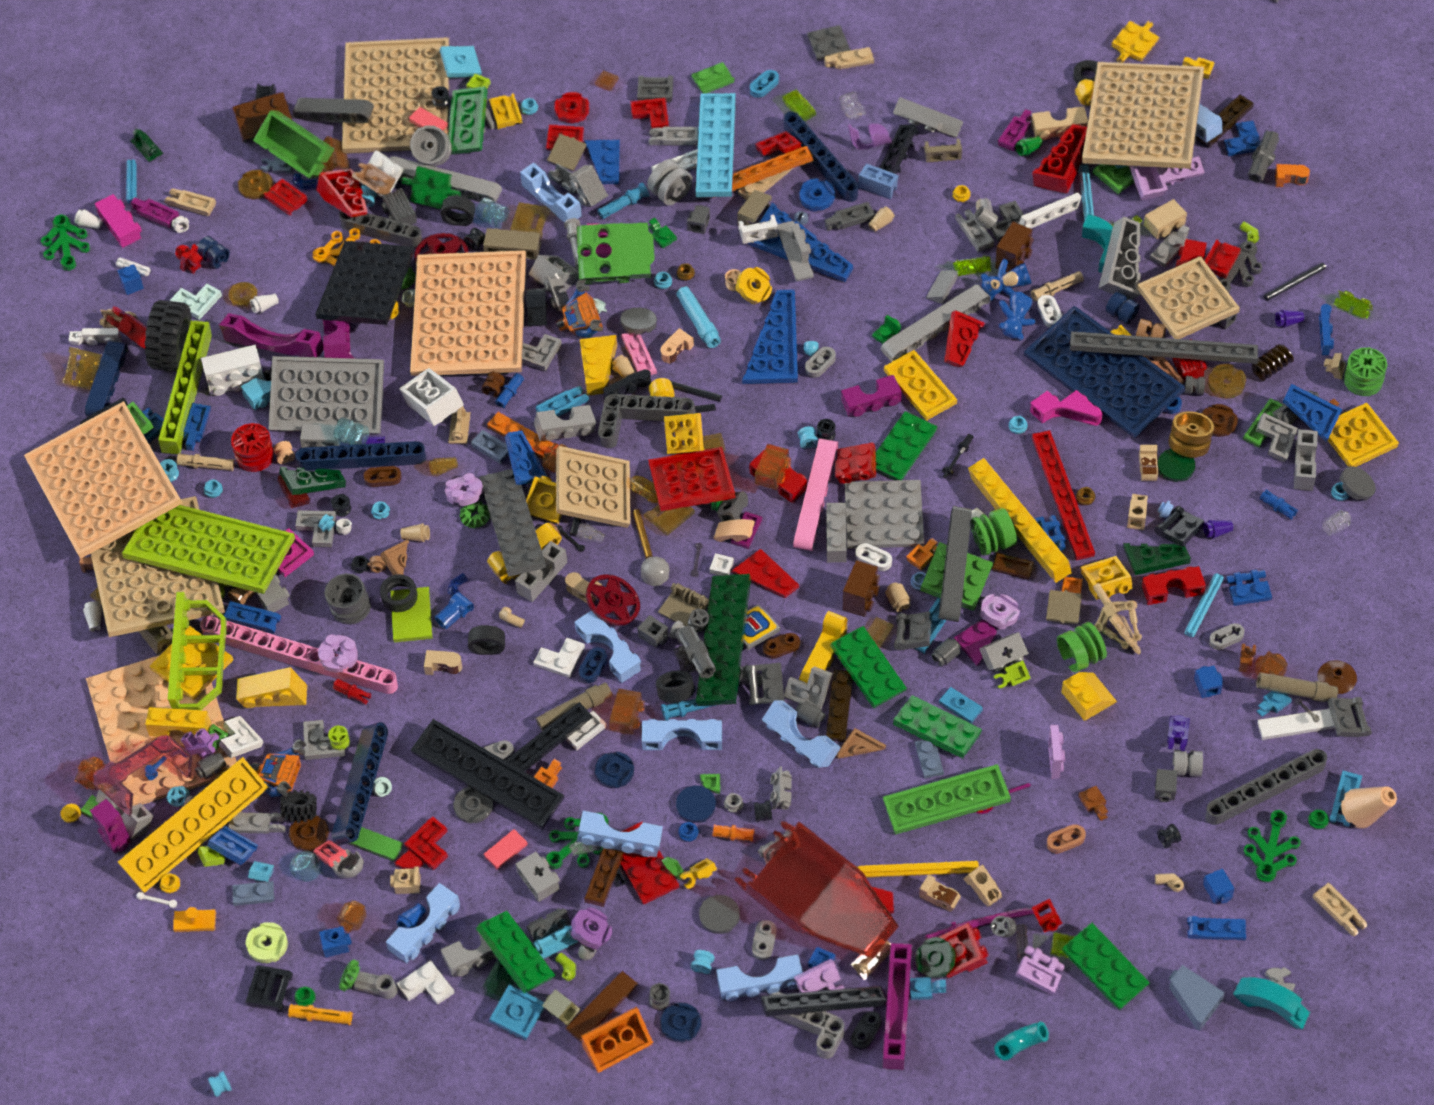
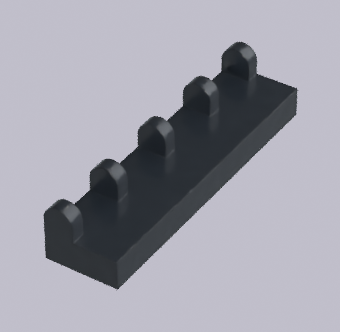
[879,124,919,174]

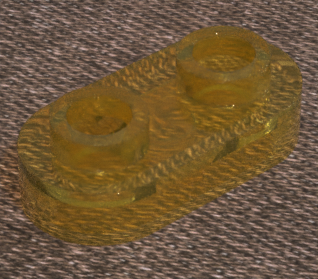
[629,476,658,503]

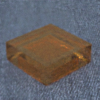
[595,70,619,91]

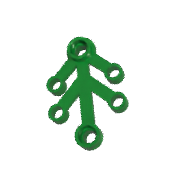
[41,214,90,271]
[1243,810,1301,882]
[546,813,609,869]

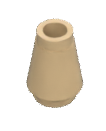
[868,206,895,232]
[612,355,635,378]
[401,523,430,542]

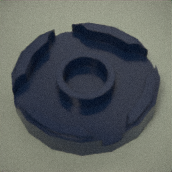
[595,752,634,788]
[676,785,716,823]
[660,1002,702,1043]

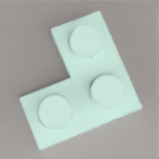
[170,284,222,320]

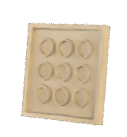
[1137,256,1240,339]
[556,446,630,528]

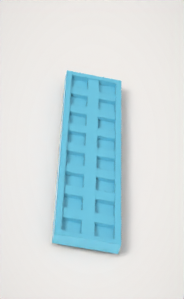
[696,93,736,197]

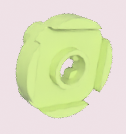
[246,922,288,963]

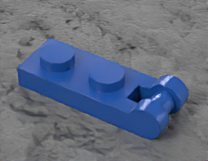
[1319,304,1334,355]
[224,601,281,634]
[1187,916,1246,941]

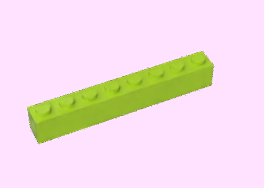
[159,320,212,454]

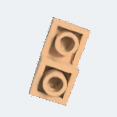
[714,519,755,542]

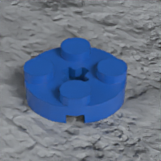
[799,179,835,212]

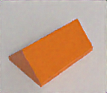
[581,1006,654,1073]

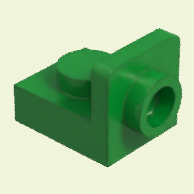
[872,315,901,345]

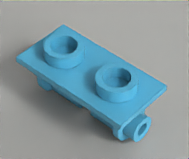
[532,925,578,959]

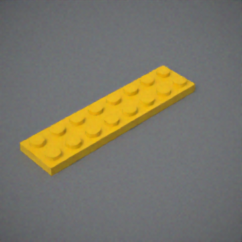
[118,757,269,893]

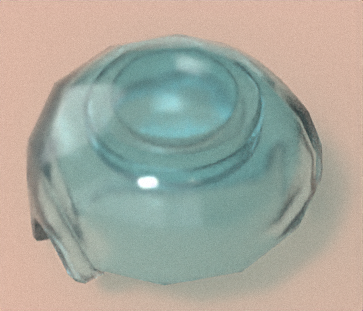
[289,851,323,882]

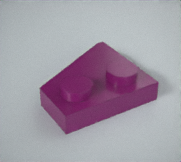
[954,619,997,666]

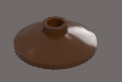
[1317,660,1357,694]

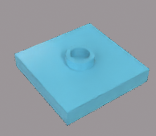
[440,46,482,77]

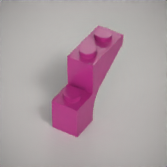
[1030,390,1102,426]

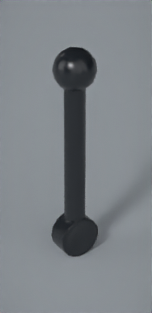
[556,525,585,552]

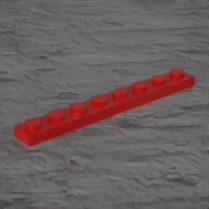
[1032,430,1095,561]

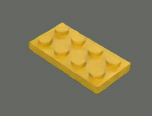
[884,350,957,421]

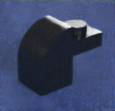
[527,288,547,326]

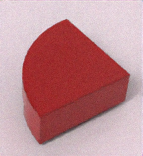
[395,850,424,869]

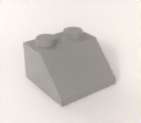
[529,255,579,293]

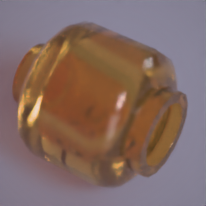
[337,900,367,932]

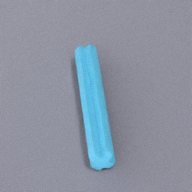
[1079,165,1094,222]
[1185,573,1224,637]

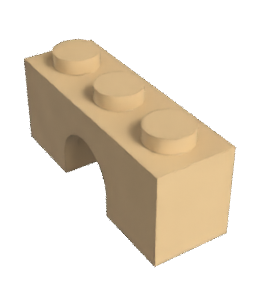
[1031,106,1088,140]

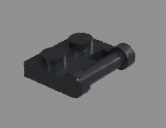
[1154,506,1204,547]
[245,965,293,1012]

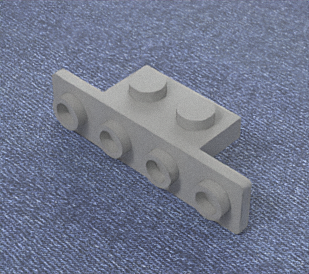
[893,97,963,137]
[778,221,813,281]

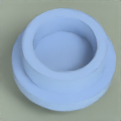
[1157,500,1174,518]

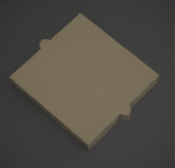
[547,134,587,171]
[1046,590,1082,624]

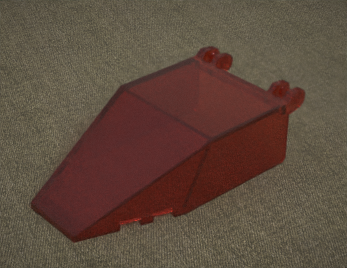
[734,821,899,959]

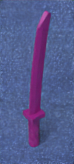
[925,908,1034,939]

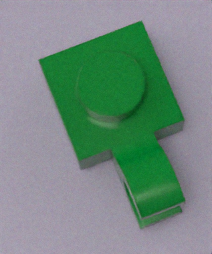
[649,218,677,249]

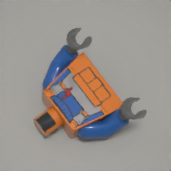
[556,280,603,338]
[251,740,307,797]

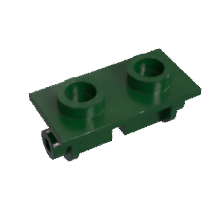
[130,129,164,162]

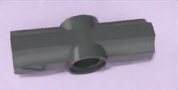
[1247,130,1280,183]
[678,626,716,678]

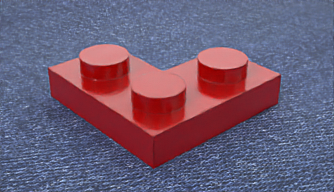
[631,98,669,129]
[755,131,802,155]
[404,816,448,870]

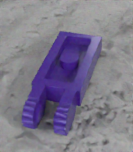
[1167,715,1190,752]

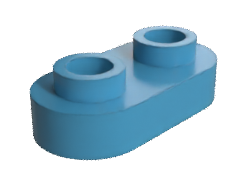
[750,70,779,98]

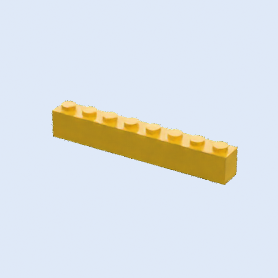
[968,458,1072,583]

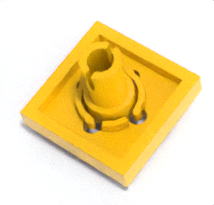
[664,413,704,454]

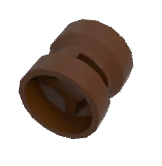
[481,372,505,397]

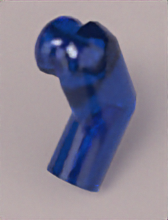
[292,173,317,190]
[447,573,468,597]

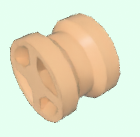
[725,269,741,291]
[273,441,295,464]

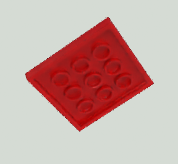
[648,447,736,511]

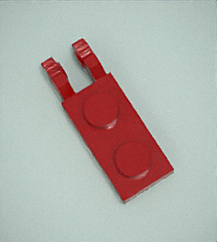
[106,307,147,349]

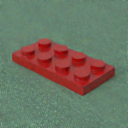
[620,821,680,905]

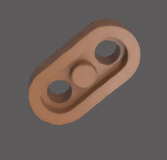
[1047,824,1086,854]

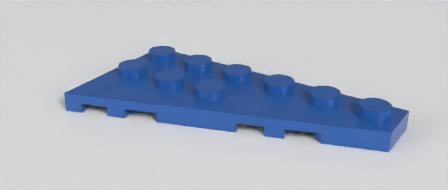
[748,202,853,282]
[742,289,798,384]

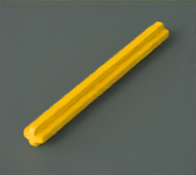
[857,861,979,878]

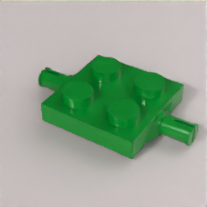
[402,166,461,209]

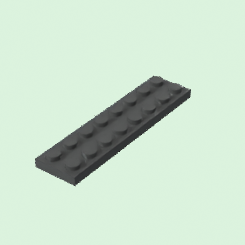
[479,469,546,577]

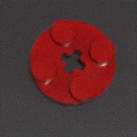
[554,92,590,123]

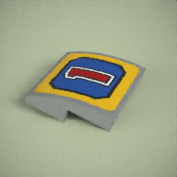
[743,604,780,650]

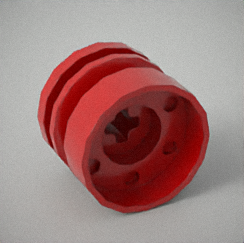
[231,423,274,472]

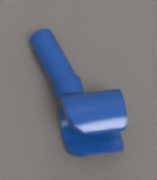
[145,756,167,781]

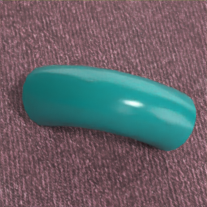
[994,1021,1049,1061]

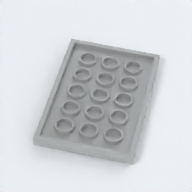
[269,356,384,434]

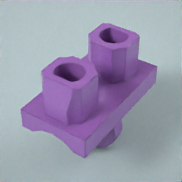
[181,728,219,759]

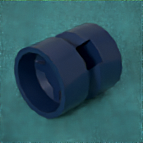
[197,236,230,268]
[1105,292,1140,325]

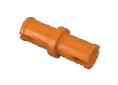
[713,824,754,842]

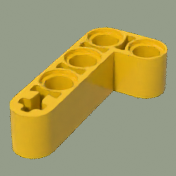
[487,523,562,584]
[799,611,847,683]

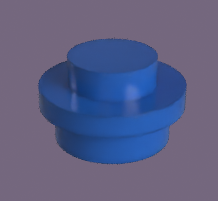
[678,822,699,842]

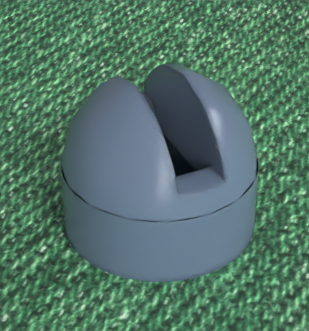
[794,211,808,225]

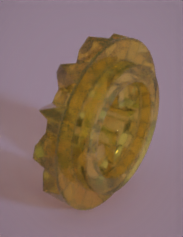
[228,282,257,307]

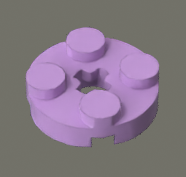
[445,473,483,506]
[980,594,1020,630]
[318,635,358,673]

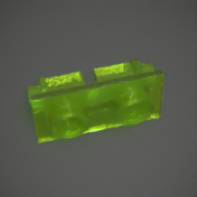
[953,255,991,276]
[1334,290,1373,319]

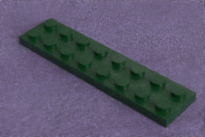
[696,574,751,706]

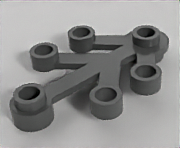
[1220,241,1262,293]

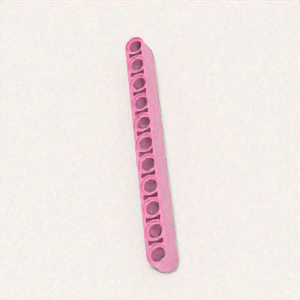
[200,616,398,694]

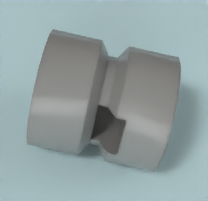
[1172,749,1203,777]

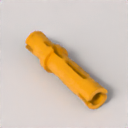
[288,1004,353,1025]

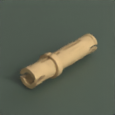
[1031,271,1084,301]
[177,453,235,471]

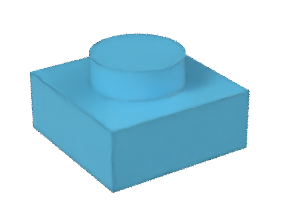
[248,861,274,882]

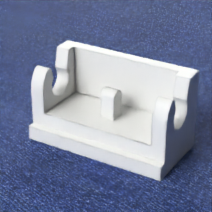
[738,215,778,244]

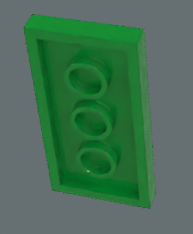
[448,86,488,155]
[876,411,938,481]
[830,626,907,709]
[893,695,982,759]
[476,911,555,994]
[1062,922,1150,1011]

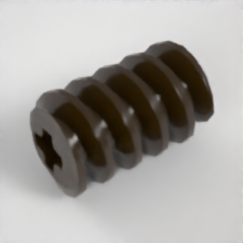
[1251,344,1294,381]

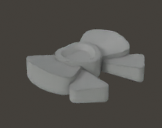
[1265,967,1295,991]

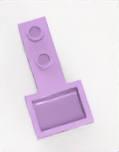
[1129,156,1205,200]

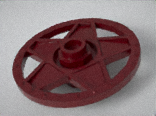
[415,233,469,266]
[585,574,640,626]

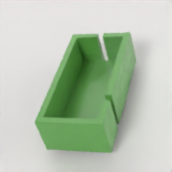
[253,110,335,179]

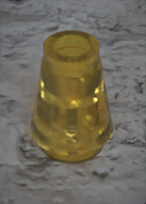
[429,457,458,476]

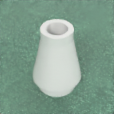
[75,209,103,229]
[250,294,279,314]
[83,601,102,631]

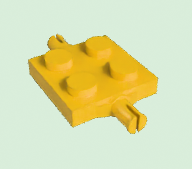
[1111,21,1159,63]

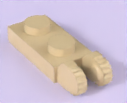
[164,189,216,216]
[1313,883,1367,936]

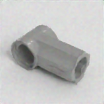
[974,198,998,229]
[354,972,397,999]

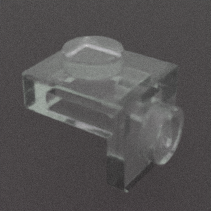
[839,92,865,119]

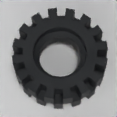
[280,790,317,823]

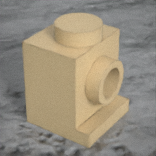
[390,867,421,894]

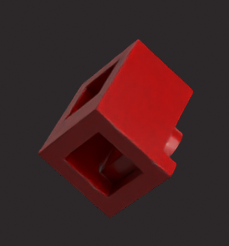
[1031,898,1063,933]

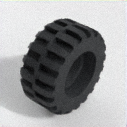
[145,300,192,372]

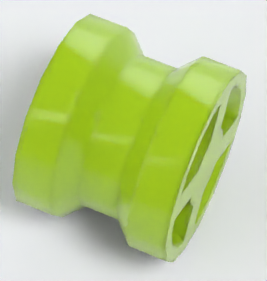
[328,725,350,750]

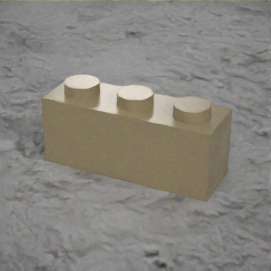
[483,228,541,260]

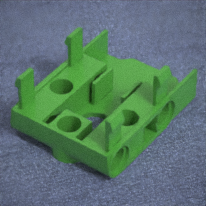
[576,223,655,285]

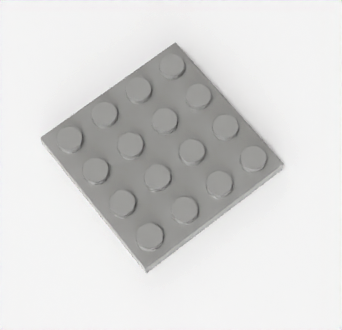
[845,480,924,549]

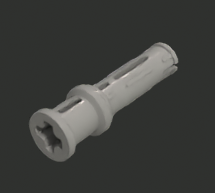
[564,218,584,269]

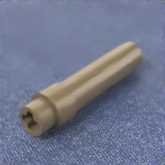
[1256,672,1338,702]
[536,682,612,731]

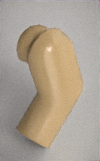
[499,607,525,628]
[1155,873,1184,892]

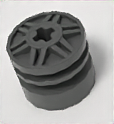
[324,573,371,625]

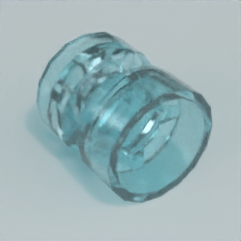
[475,198,509,228]
[334,417,369,445]

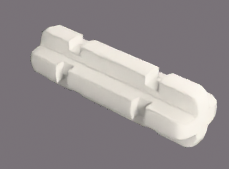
[116,258,150,276]

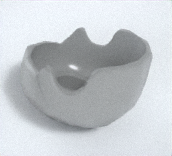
[641,556,670,586]
[332,849,364,879]

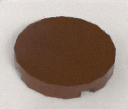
[1201,404,1238,437]
[289,815,329,852]

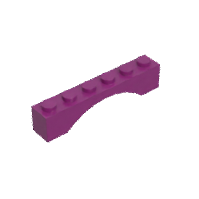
[219,313,324,358]
[883,943,912,1070]

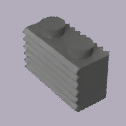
[381,189,417,225]

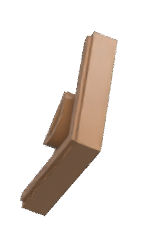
[380,539,409,575]
[835,728,886,759]

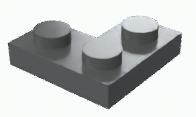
[990,200,1024,242]

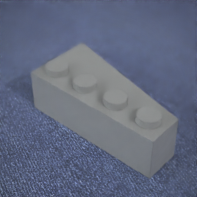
[1099,217,1140,300]

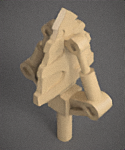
[1093,583,1142,655]

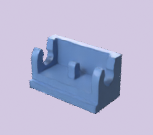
[858,163,899,199]

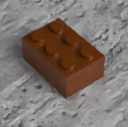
[232,92,293,142]

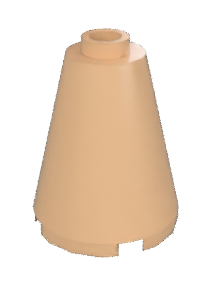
[1341,787,1397,829]

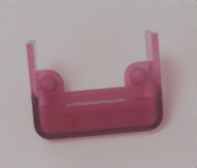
[94,735,192,816]

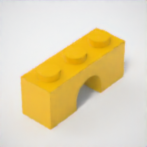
[145,707,211,737]

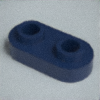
[579,647,607,683]

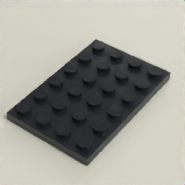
[315,241,415,325]

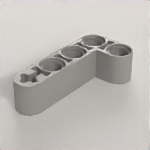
[770,992,844,1059]

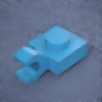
[1257,691,1292,717]
[910,977,946,1000]

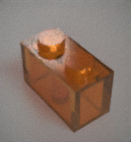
[755,444,791,490]
[609,688,645,735]

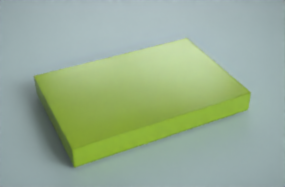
[390,587,433,643]

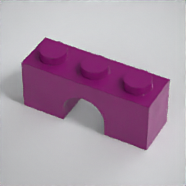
[841,375,902,417]
[90,799,131,854]

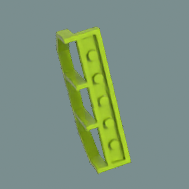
[167,592,227,710]

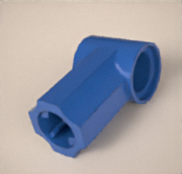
[434,592,474,629]

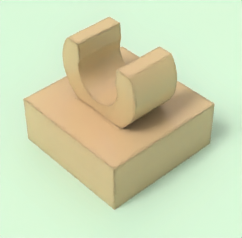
[1324,353,1346,379]

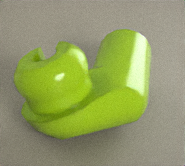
[1240,221,1259,244]
[555,953,576,981]

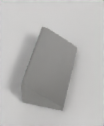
[926,270,958,304]

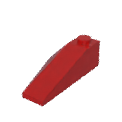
[317,168,368,217]

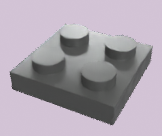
[807,25,850,61]

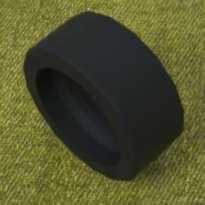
[440,196,476,226]
[380,574,418,612]
[468,625,505,655]
[656,670,695,703]

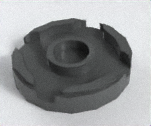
[620,307,657,335]
[1339,466,1376,501]
[453,787,493,823]
[699,895,740,934]

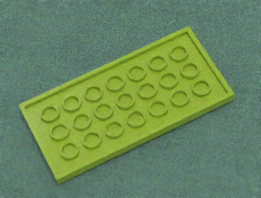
[122,505,295,594]

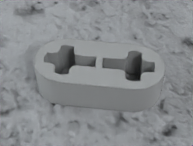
[1209,623,1244,650]

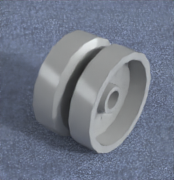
[410,125,452,167]
[647,159,693,206]

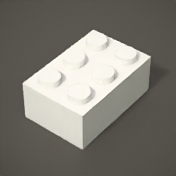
[201,345,265,396]
[399,368,464,426]

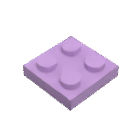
[1048,725,1065,779]

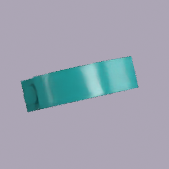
[1081,214,1113,273]
[1233,977,1310,1030]

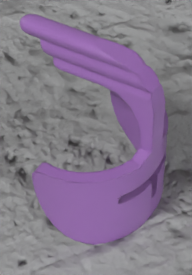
[848,123,892,150]

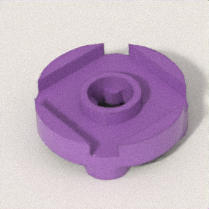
[571,908,612,950]

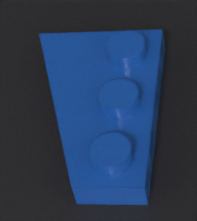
[585,140,620,184]
[1282,384,1342,442]
[505,430,548,485]

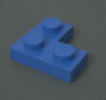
[1224,120,1261,156]

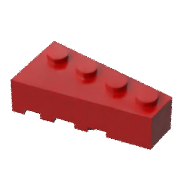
[1032,124,1087,194]

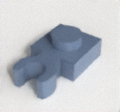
[261,157,292,174]

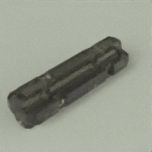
[1016,924,1029,963]

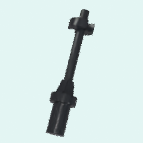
[942,434,974,478]

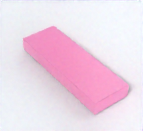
[621,332,657,375]

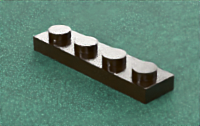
[1196,94,1254,148]
[826,670,853,742]

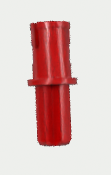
[333,679,371,705]

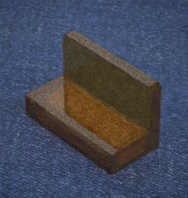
[322,136,350,172]

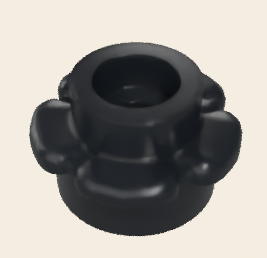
[351,555,369,574]

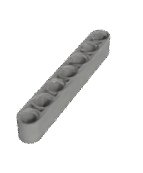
[389,156,502,205]
[880,285,991,362]

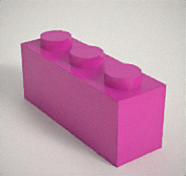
[95,194,142,248]

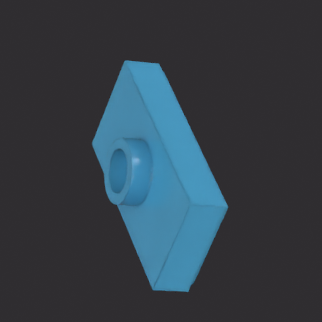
[939,687,983,723]

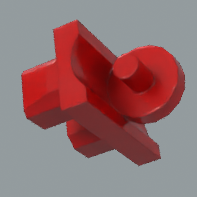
[175,244,203,274]

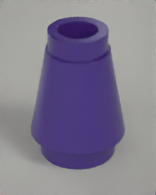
[1275,310,1304,328]
[1203,520,1233,539]

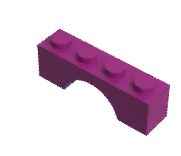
[323,320,351,358]

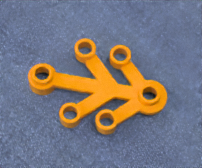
[312,228,382,266]

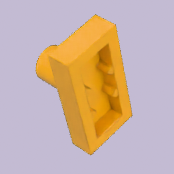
[173,907,216,932]

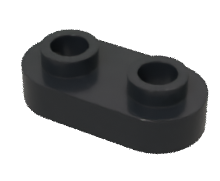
[851,1011,882,1050]

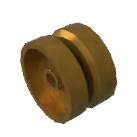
[1168,411,1214,458]

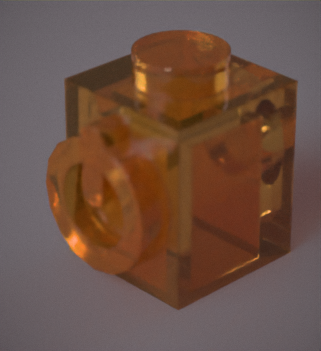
[1255,651,1288,676]

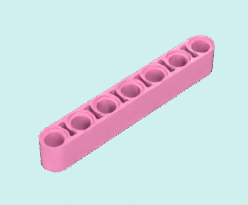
[793,439,838,551]

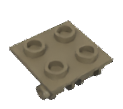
[658,583,709,626]

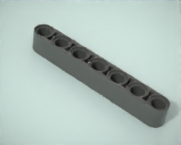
[938,506,972,622]
[1205,749,1327,825]

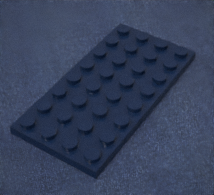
[1024,305,1185,438]

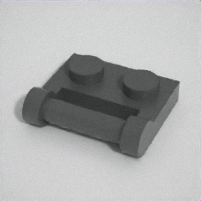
[637,75,673,102]
[894,612,932,650]
[745,663,784,705]
[1328,697,1372,737]

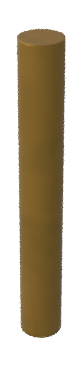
[632,509,653,559]

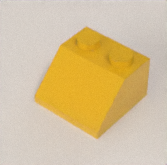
[1061,672,1117,721]

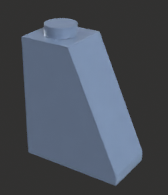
[1169,965,1225,1031]

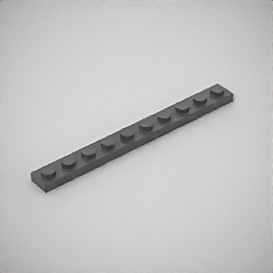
[1070,331,1258,364]

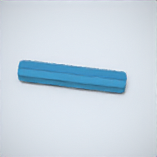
[126,159,137,204]

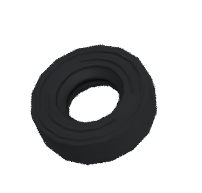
[1073,60,1098,84]

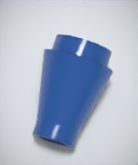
[396,903,426,928]

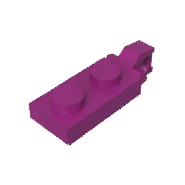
[998,109,1032,151]
[131,197,179,228]

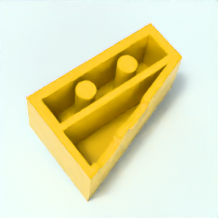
[580,335,617,396]
[236,667,307,708]

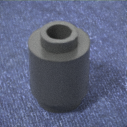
[931,638,960,667]
[795,701,826,728]
[195,752,226,780]

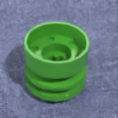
[1344,347,1387,396]
[971,508,1017,556]
[1057,622,1107,673]

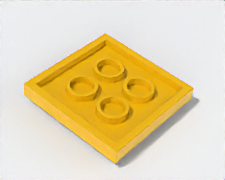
[1328,402,1399,467]
[150,626,233,700]

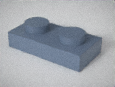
[471,430,509,464]
[915,740,944,779]
[233,881,274,906]

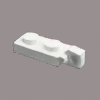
[69,328,122,345]

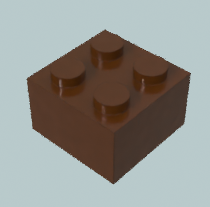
[995,222,1034,273]
[843,560,880,617]

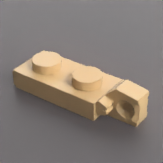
[825,47,874,69]

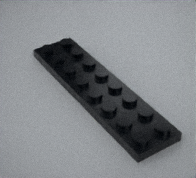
[411,719,565,830]

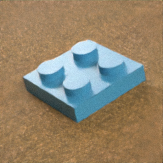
[489,984,545,1040]

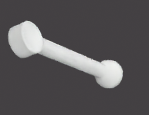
[136,892,177,908]

